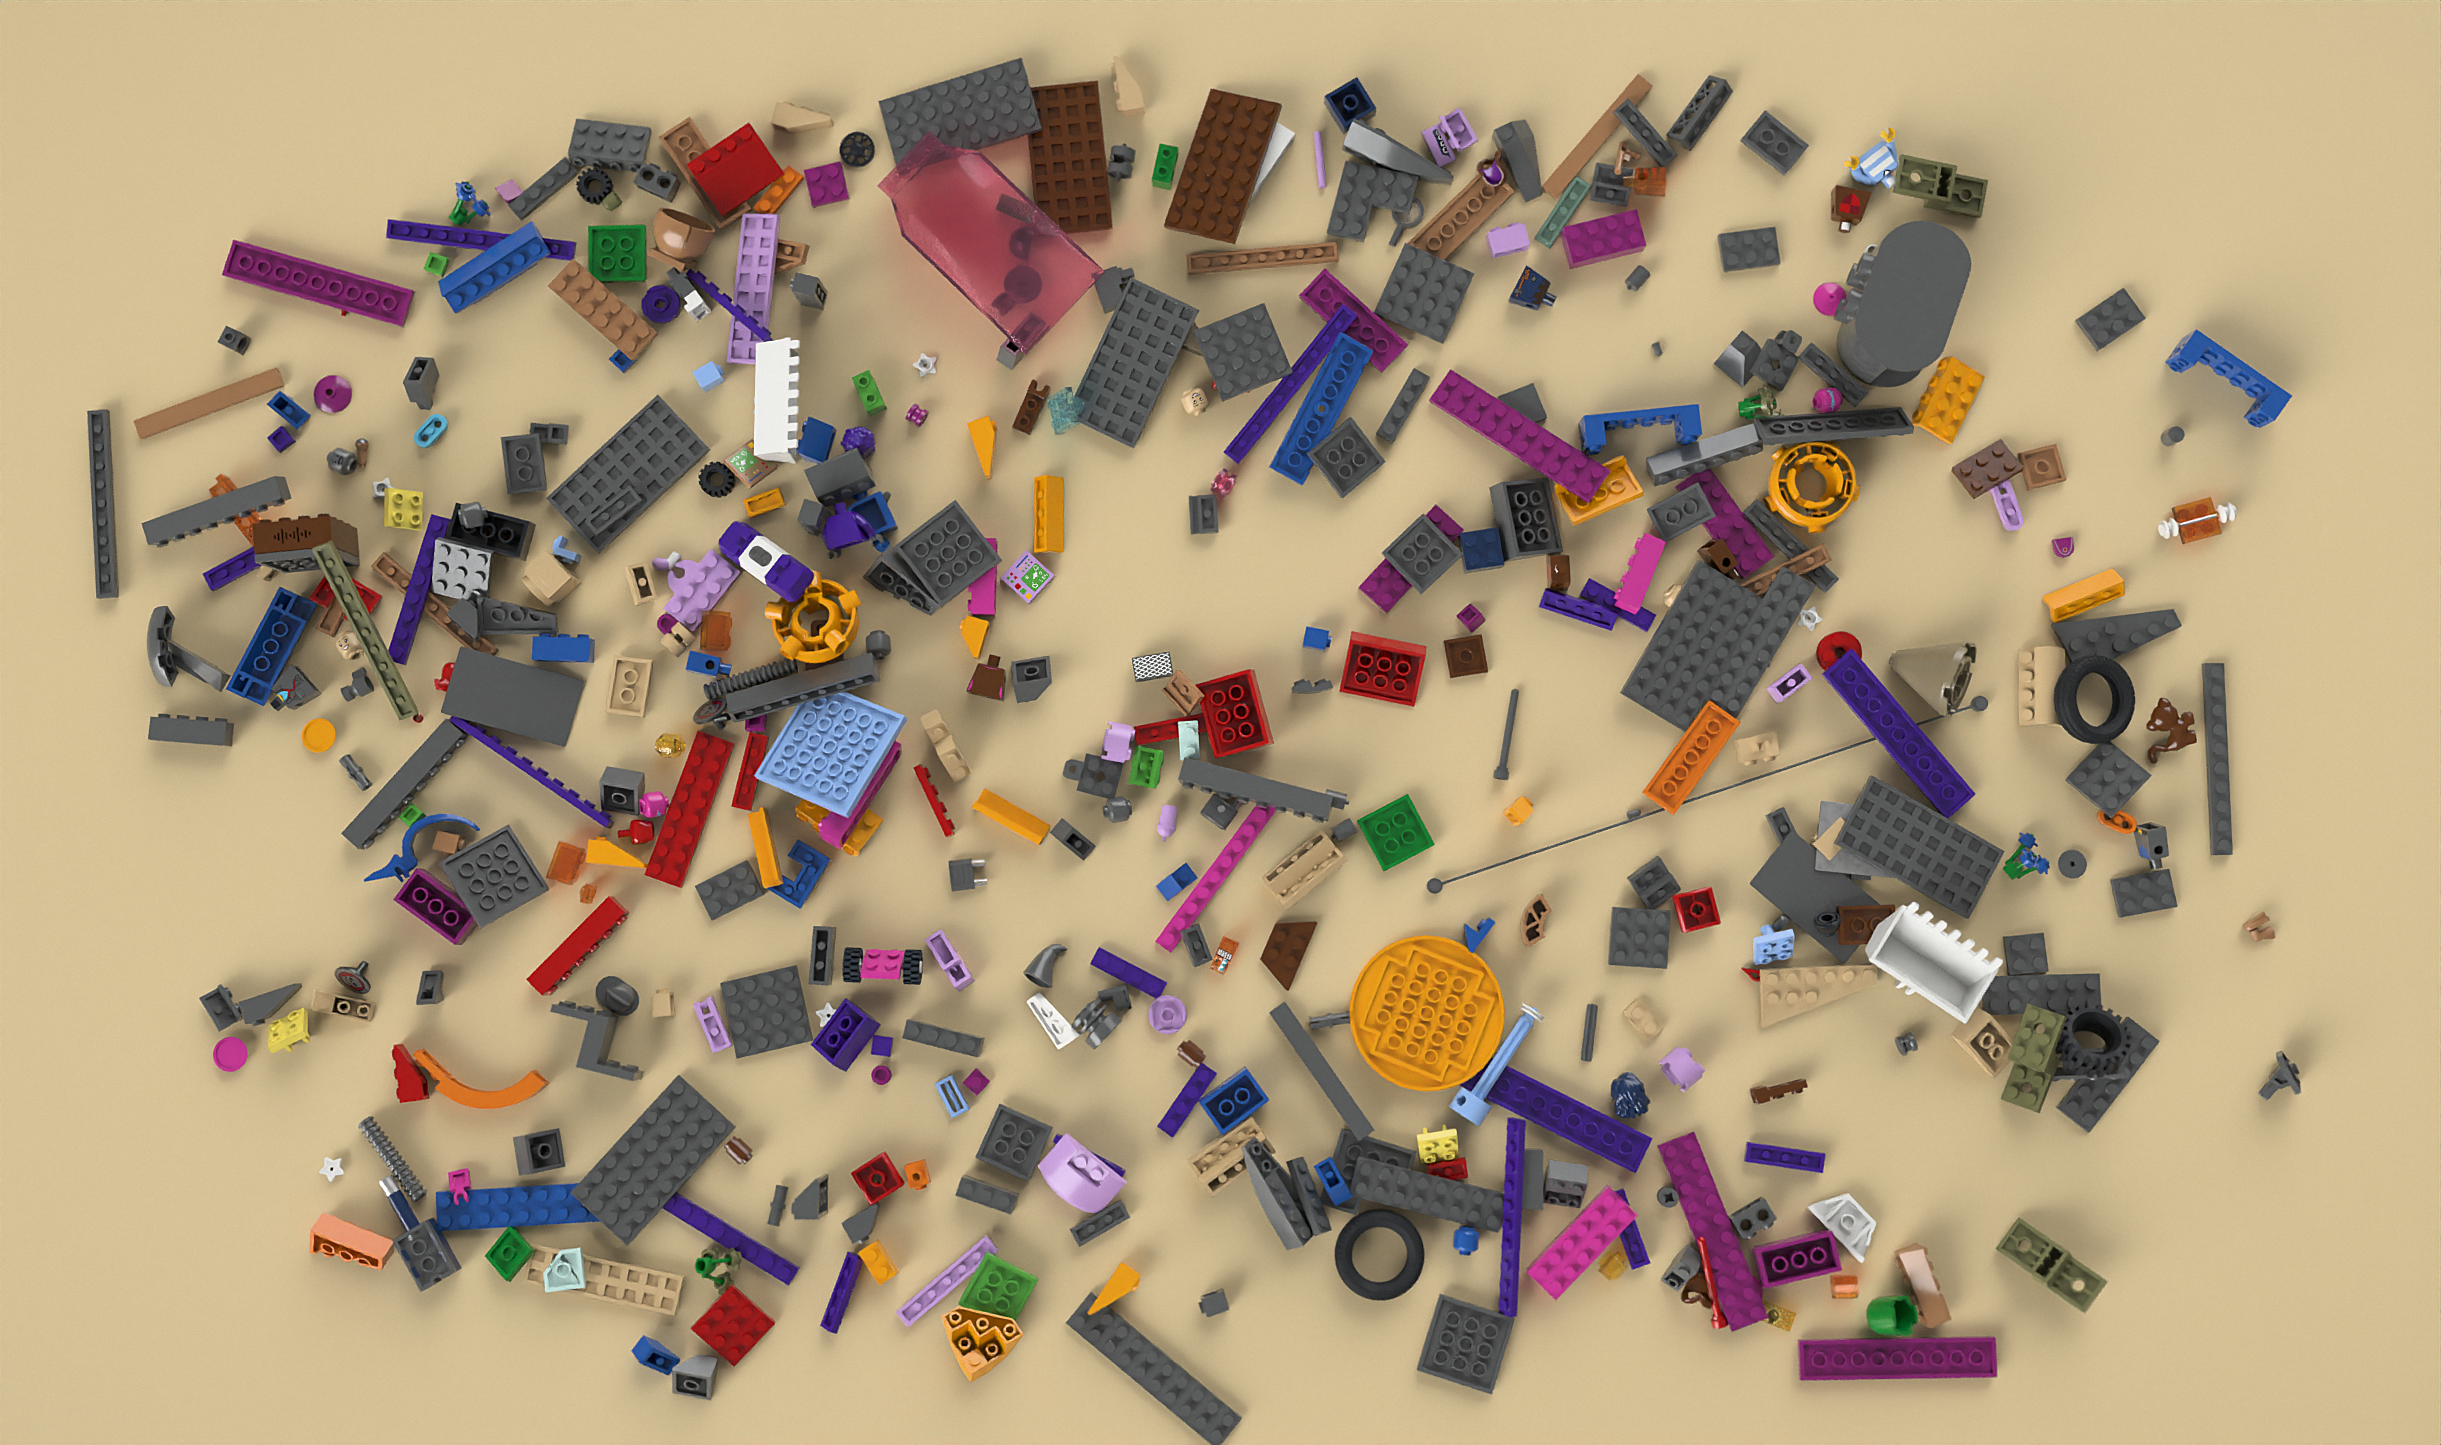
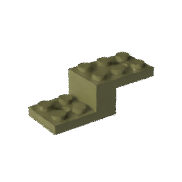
[1892,154,1988,218]
[2001,1004,2067,1114]
[1996,1218,2108,1314]

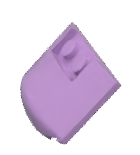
[1038,1133,1127,1214]

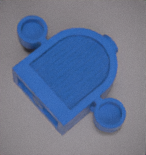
[847,491,898,553]

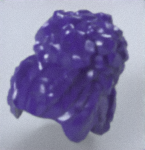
[840,426,876,459]

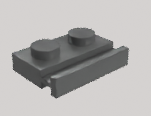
[1189,494,1218,535]

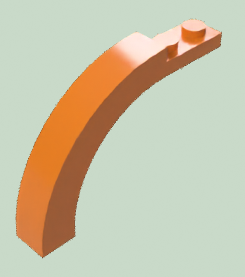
[413,1049,550,1109]

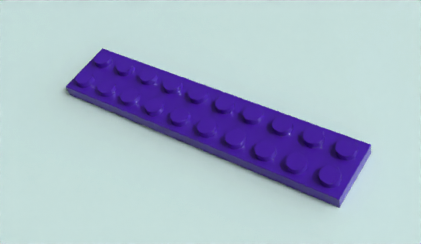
[1821,649,1976,819]
[1460,1058,1653,1173]

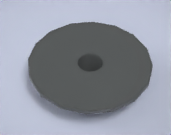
[2058,850,2087,879]

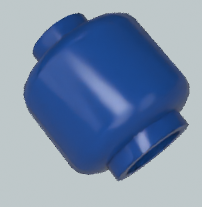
[1453,1226,1479,1256]

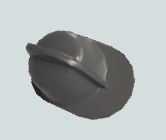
[596,976,639,1016]

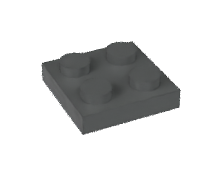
[2003,933,2049,975]

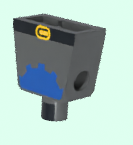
[2134,822,2169,869]

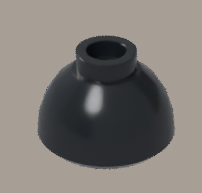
[1814,911,1841,937]

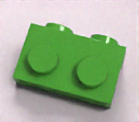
[1128,746,1164,789]

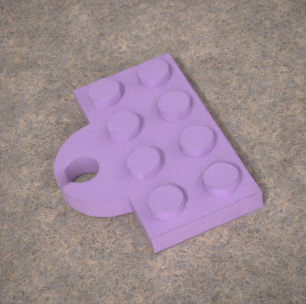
[663,549,741,633]

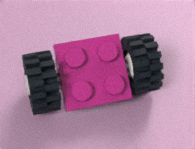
[842,947,923,985]

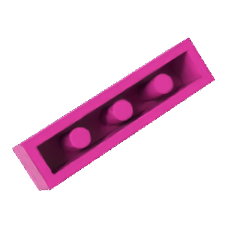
[1614,533,1666,614]
[968,538,998,617]

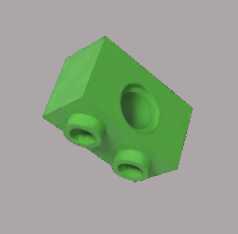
[851,370,887,416]

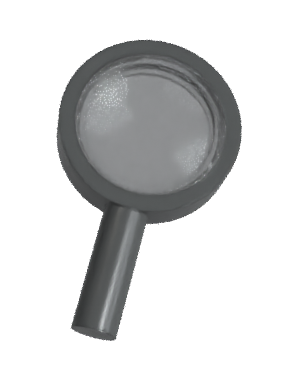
[1389,197,1424,247]

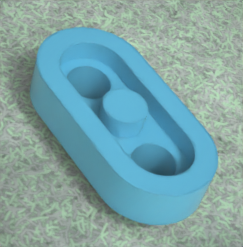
[414,414,448,448]

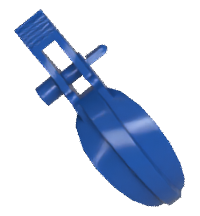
[363,814,480,882]

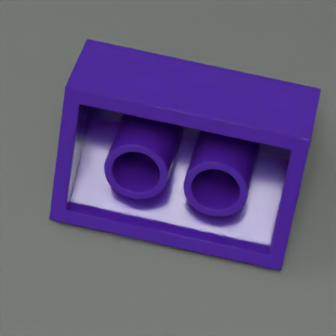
[811,998,881,1072]

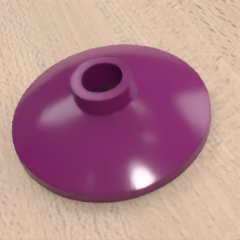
[314,375,352,413]

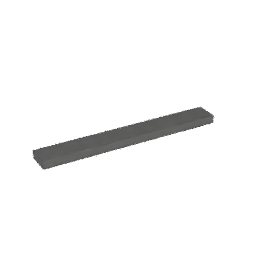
[1269,1002,1374,1141]

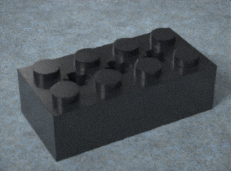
[446,503,536,561]

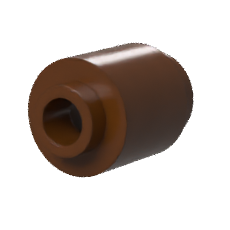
[1177,1040,1206,1068]
[724,1136,753,1165]

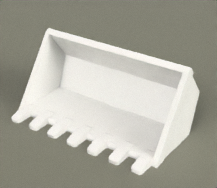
[753,337,800,464]
[1865,902,2003,1024]

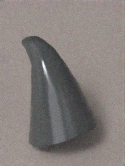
[1023,944,1067,988]

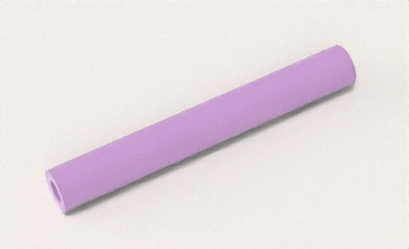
[1314,131,1326,188]

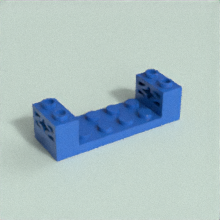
[2165,329,2292,428]
[1579,404,1702,455]

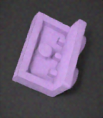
[1439,108,1478,153]

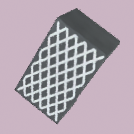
[1132,652,1173,683]

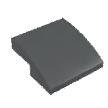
[1590,162,1634,207]
[1627,856,1681,909]

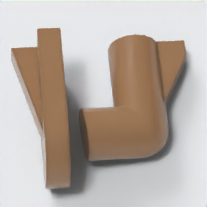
[2242,912,2276,942]

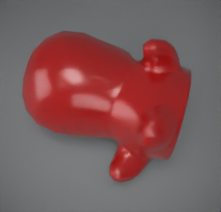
[434,662,455,692]

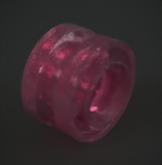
[1210,468,1237,499]

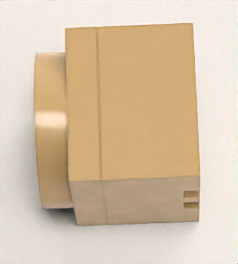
[521,550,581,607]

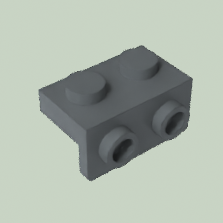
[199,984,242,1032]

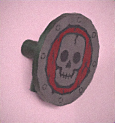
[693,697,731,730]
[335,961,371,994]

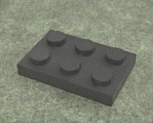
[1740,110,1809,176]
[1718,227,1781,273]
[2075,288,2146,351]
[501,433,547,494]
[1646,482,1716,542]
[695,860,765,921]
[2110,869,2178,918]

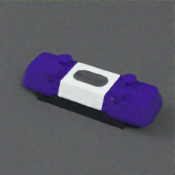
[719,521,814,602]

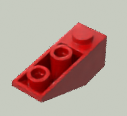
[392,1044,429,1103]

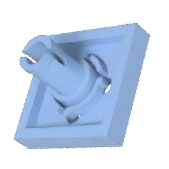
[1753,925,1794,965]

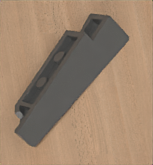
[167,640,231,692]

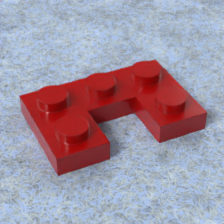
[310,576,383,621]

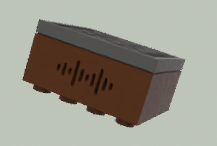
[252,514,360,573]

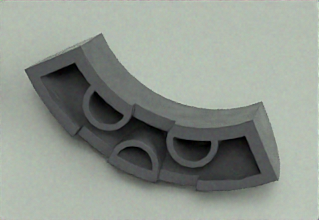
[147,606,179,687]

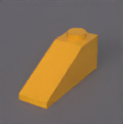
[967,416,998,480]
[1502,796,1534,826]
[586,836,648,868]
[1087,1262,1141,1315]

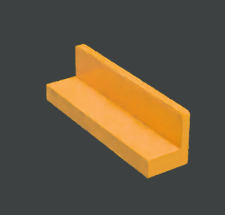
[1034,475,1064,553]
[2043,569,2125,623]
[971,789,1051,845]
[747,806,784,888]

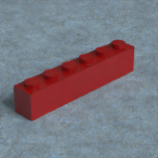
[526,896,629,996]

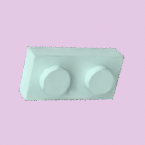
[1178,721,1200,760]

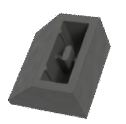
[1543,1160,1588,1209]

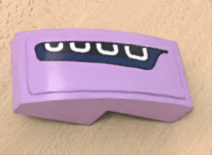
[1421,124,1456,167]

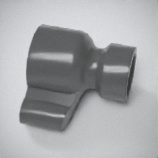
[341,667,374,702]

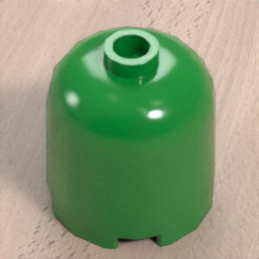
[1866,1295,1918,1336]

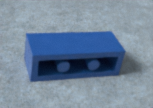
[532,633,595,663]

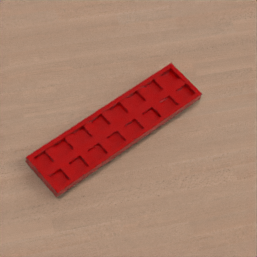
[644,731,735,888]

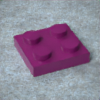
[804,161,850,208]

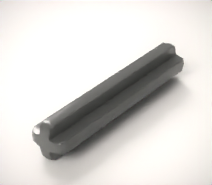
[1581,1004,1598,1062]

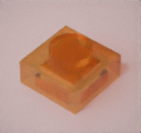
[579,883,598,904]

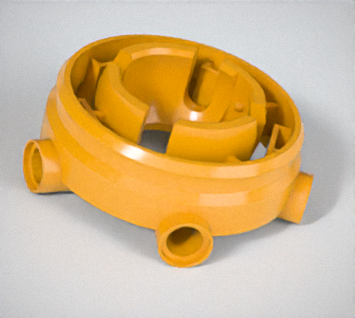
[1763,441,1860,534]
[765,570,861,663]

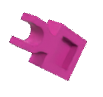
[448,1168,471,1205]

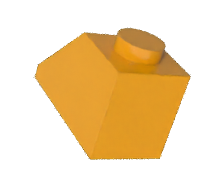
[959,615,990,660]

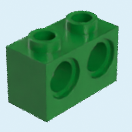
[1152,143,1179,190]

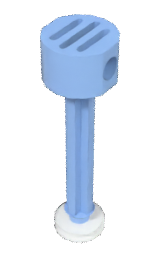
[1449,1003,1546,1127]

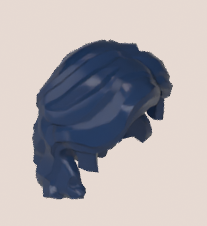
[1611,1072,1651,1119]

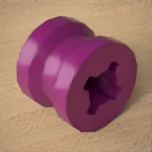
[905,403,929,427]

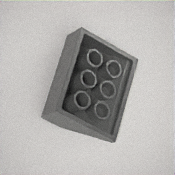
[1489,477,1563,562]

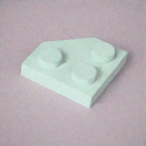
[543,1247,586,1293]

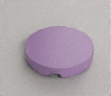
[1148,995,1187,1034]

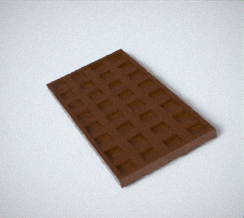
[1028,80,1113,237]
[1164,89,1282,244]

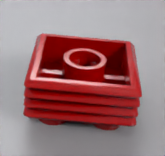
[1672,887,1721,933]
[851,1152,905,1206]

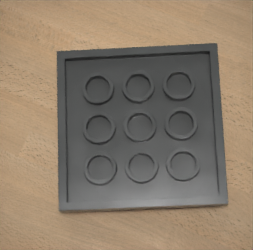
[1374,243,1475,344]
[1194,303,1293,402]
[895,500,1002,607]
[439,825,550,929]
[720,965,813,1059]
[1416,1293,1515,1395]

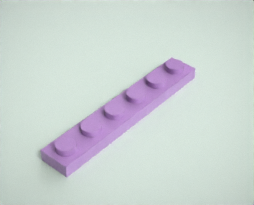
[896,1235,999,1327]

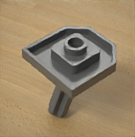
[2259,1051,2301,1100]

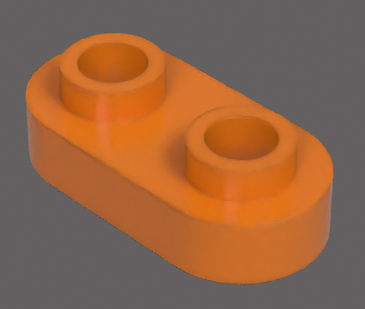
[2097,810,2137,834]

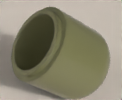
[602,191,622,211]

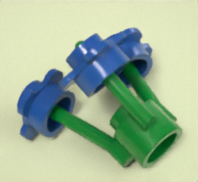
[449,181,491,226]
[2003,832,2050,880]

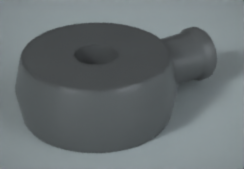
[1772,914,1789,931]

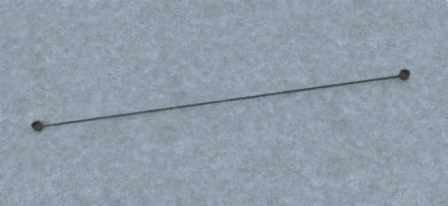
[1427,696,1988,894]

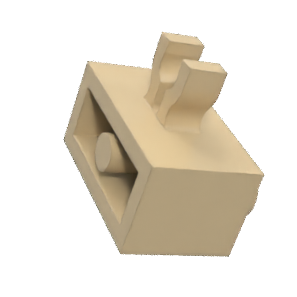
[1734,732,1780,766]

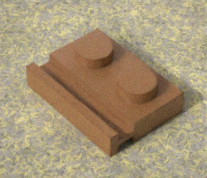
[1162,670,1204,717]

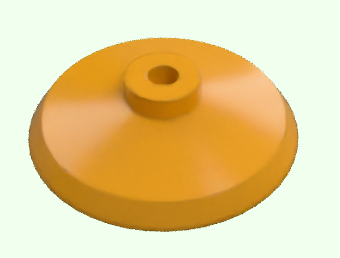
[301,718,336,753]

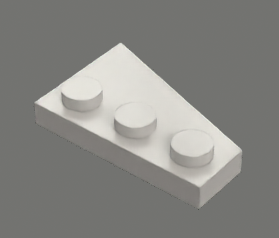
[1026,992,1079,1050]

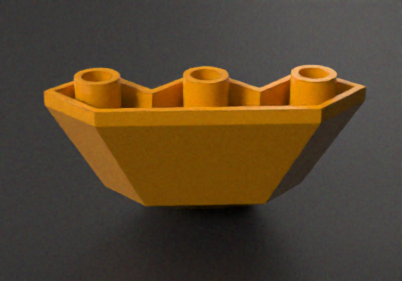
[942,1306,1023,1383]

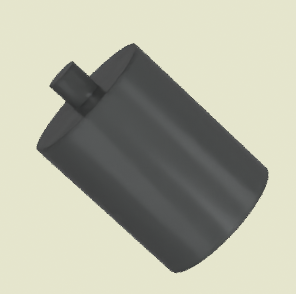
[1625,265,1651,292]
[2161,426,2185,446]
[1325,789,1349,810]
[1331,818,1358,843]

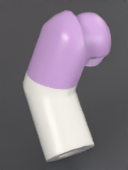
[652,551,681,571]

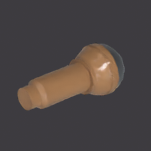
[355,438,369,468]

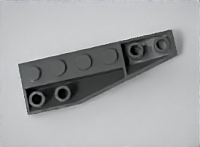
[1342,119,1454,185]
[1242,1137,1314,1250]

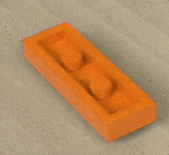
[753,165,804,214]

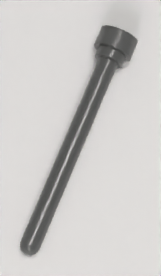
[1493,689,1519,780]

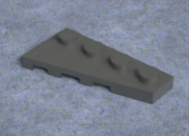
[477,596,558,635]

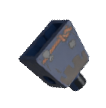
[1508,265,1557,310]

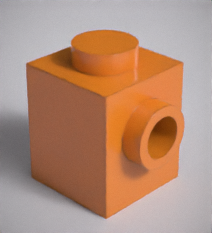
[904,1159,931,1191]

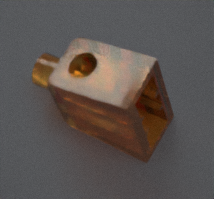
[1623,167,1666,197]

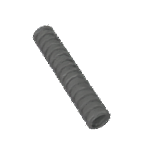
[703,658,798,700]
[358,1116,427,1202]

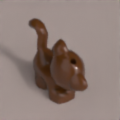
[2146,698,2197,764]

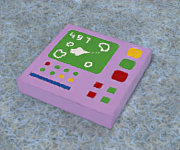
[1001,550,1055,604]

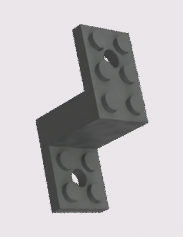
[550,1000,644,1081]

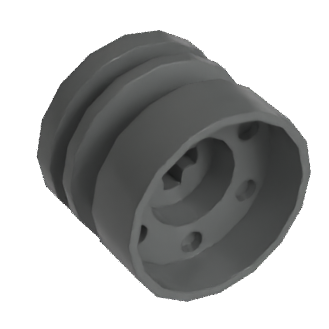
[1071,998,1122,1050]

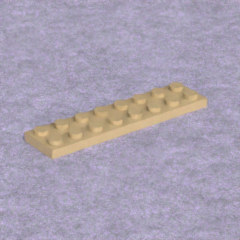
[523,1243,685,1316]

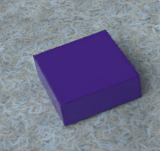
[267,426,295,453]
[871,1035,893,1057]

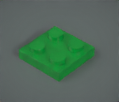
[485,1225,535,1282]

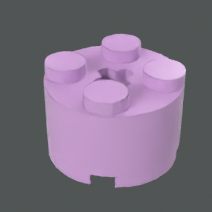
[1101,721,1135,763]
[1658,1047,1705,1092]

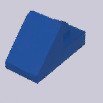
[267,390,310,430]
[1156,863,1198,901]
[1464,918,1495,953]

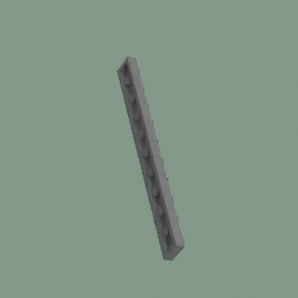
[87,409,119,599]
[2202,663,2233,855]

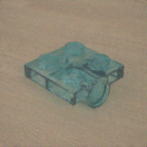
[1048,387,1084,435]

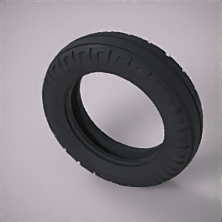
[2054,655,2135,744]
[1335,1209,1425,1301]

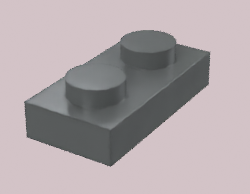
[1180,924,1213,967]

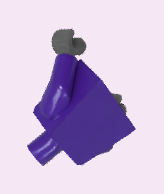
[822,503,883,559]

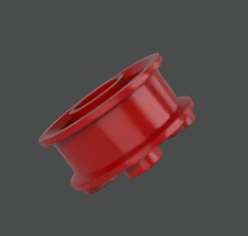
[1816,631,1862,670]

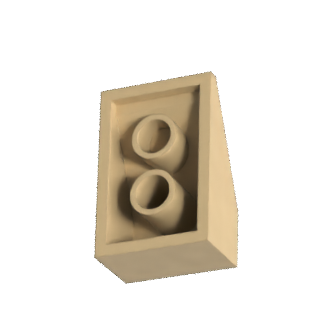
[1951,1007,2013,1078]

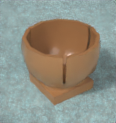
[648,207,716,271]

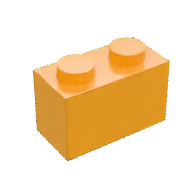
[858,1239,899,1286]

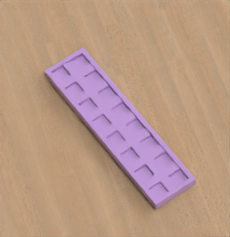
[727,214,780,365]

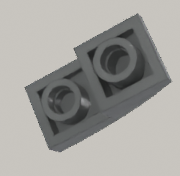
[1291,679,1333,694]

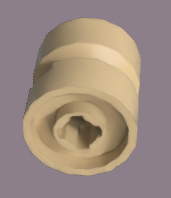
[660,621,697,657]

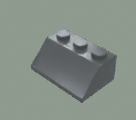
[804,448,876,507]
[791,1174,828,1220]

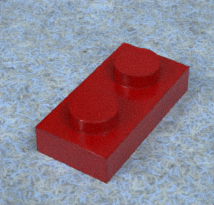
[1426,1157,1469,1180]

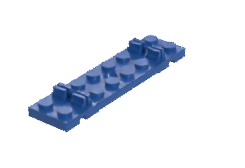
[1269,332,1373,485]

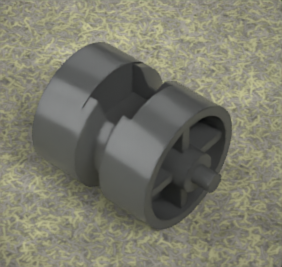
[1107,144,1136,181]

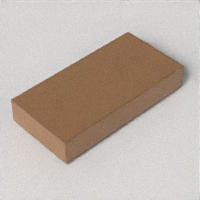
[315,598,345,637]

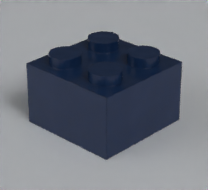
[1324,77,1377,135]
[1458,527,1504,574]

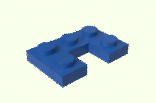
[767,839,831,909]

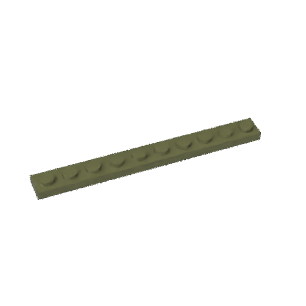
[312,541,419,720]

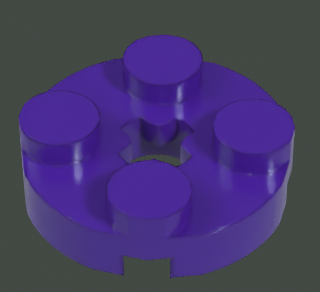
[641,285,681,324]

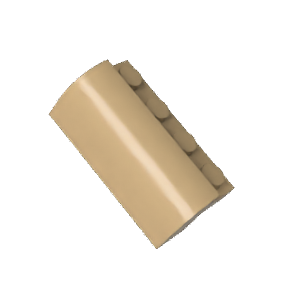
[2019,647,2065,726]
[1262,830,1348,909]
[1186,1115,1276,1197]

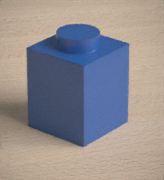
[1302,626,1332,652]

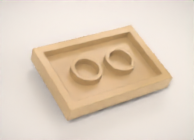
[605,655,654,718]

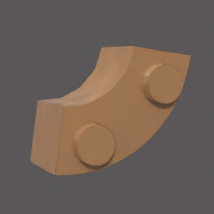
[1520,894,1552,947]

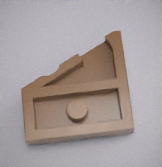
[774,239,810,275]

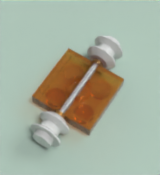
[2158,497,2237,544]

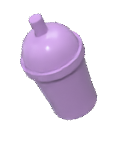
[1157,805,1178,842]

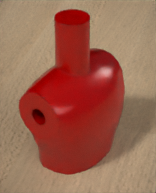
[618,820,655,845]

